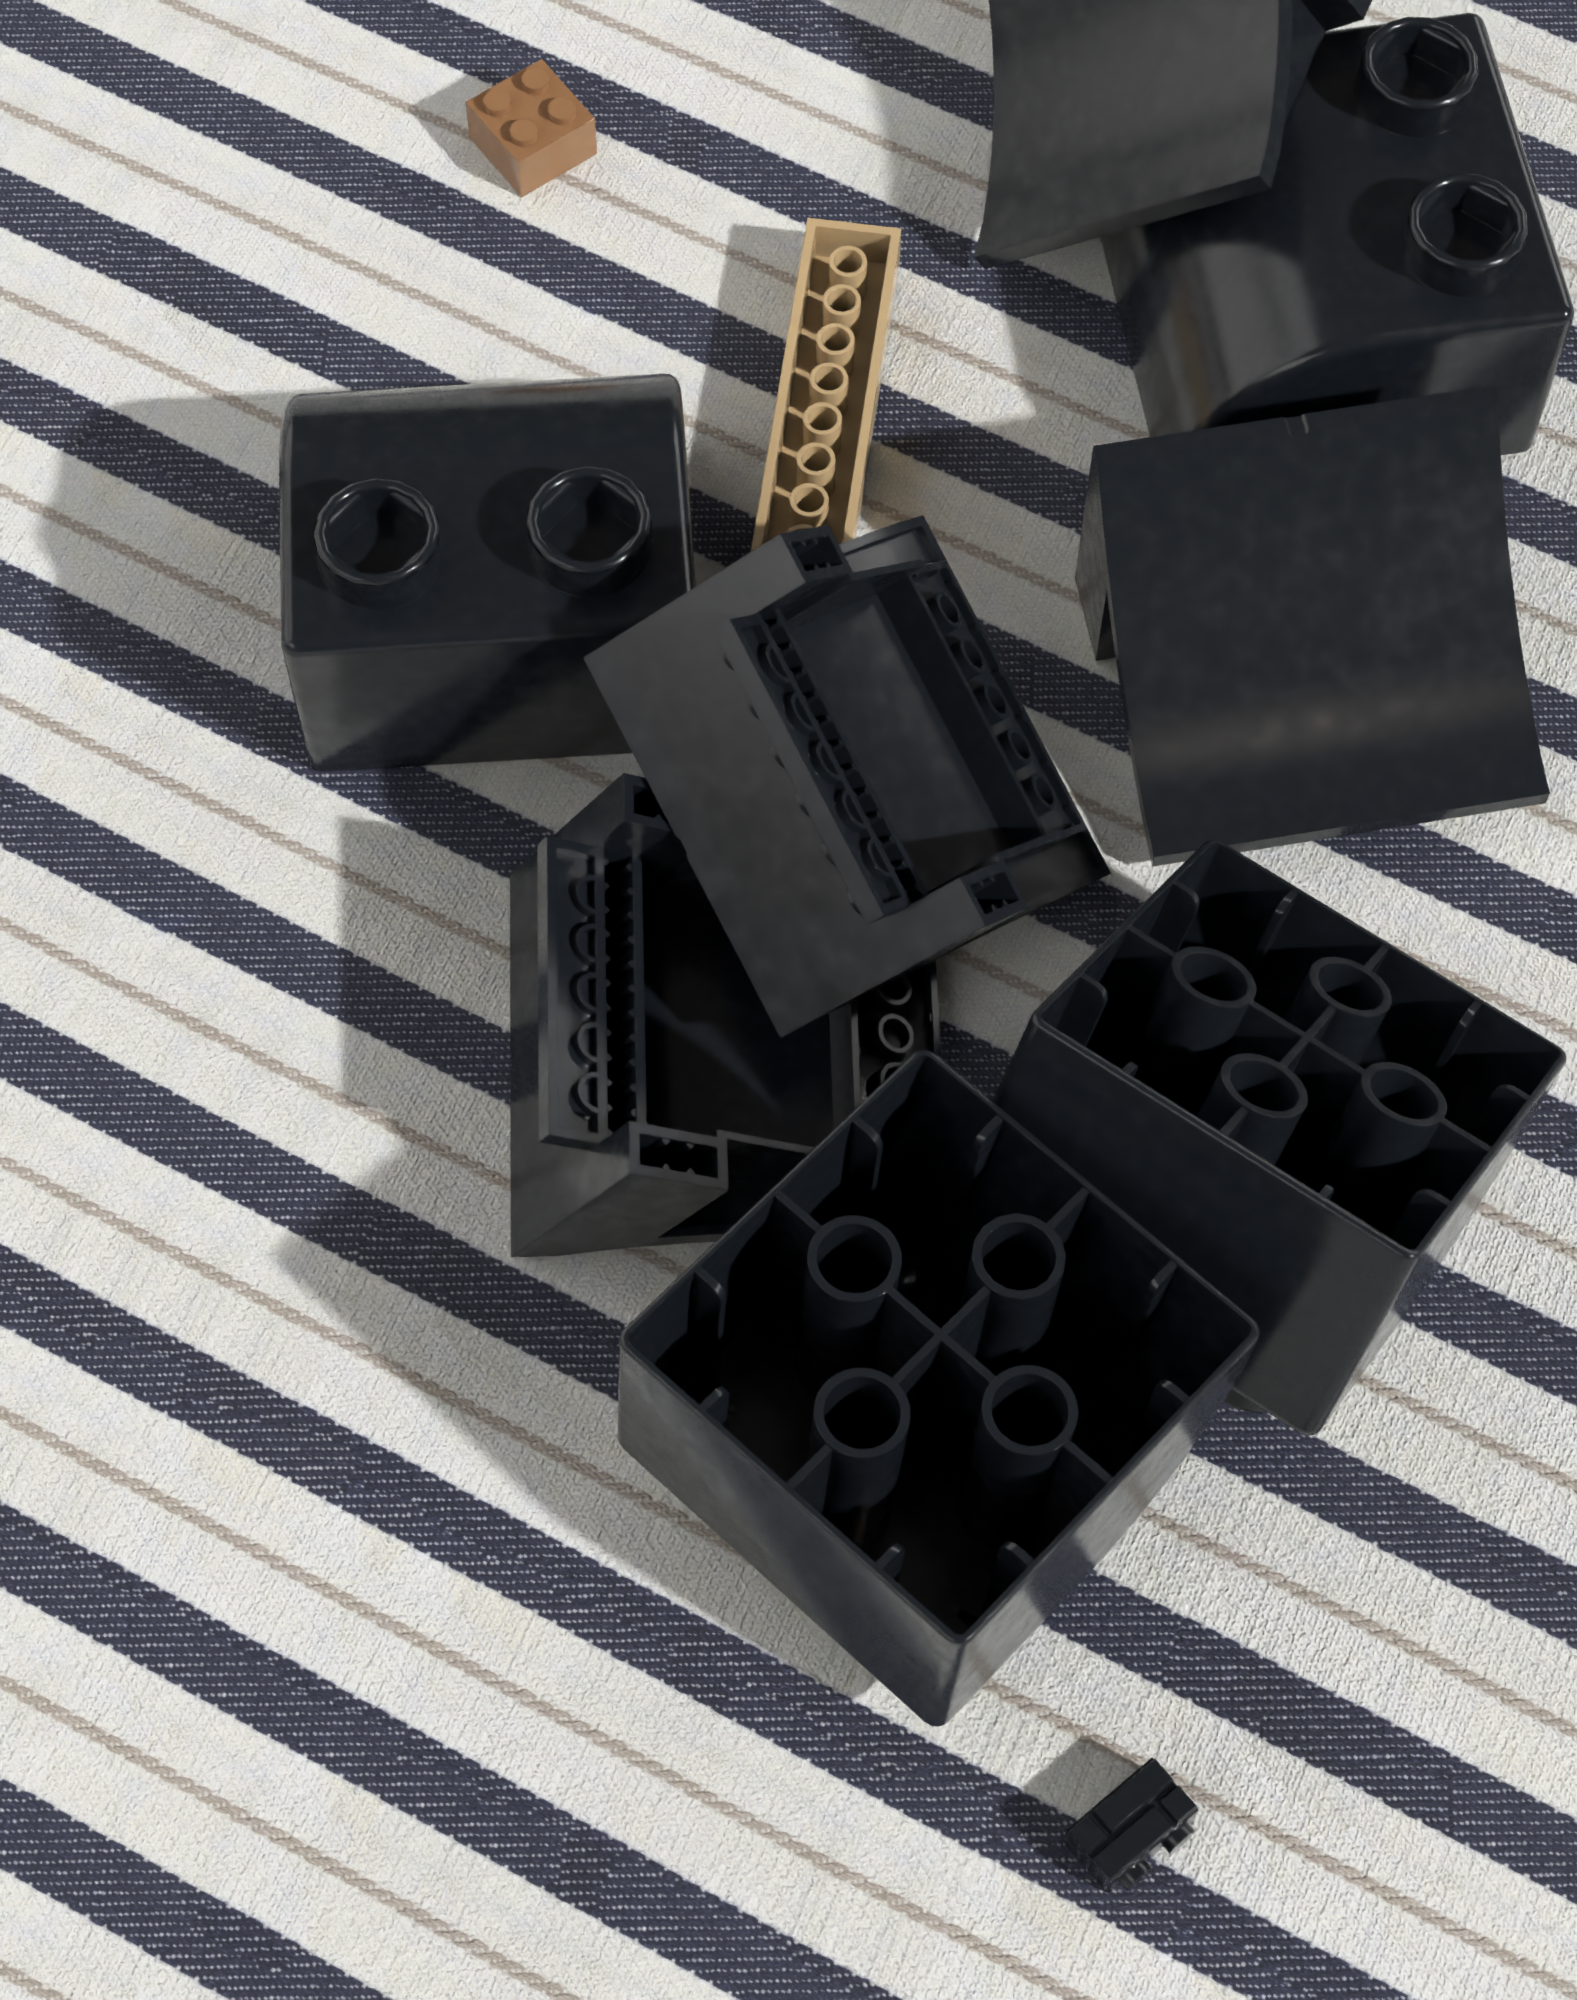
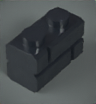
[1063,1757,1198,1894]

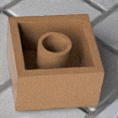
[466,59,597,197]

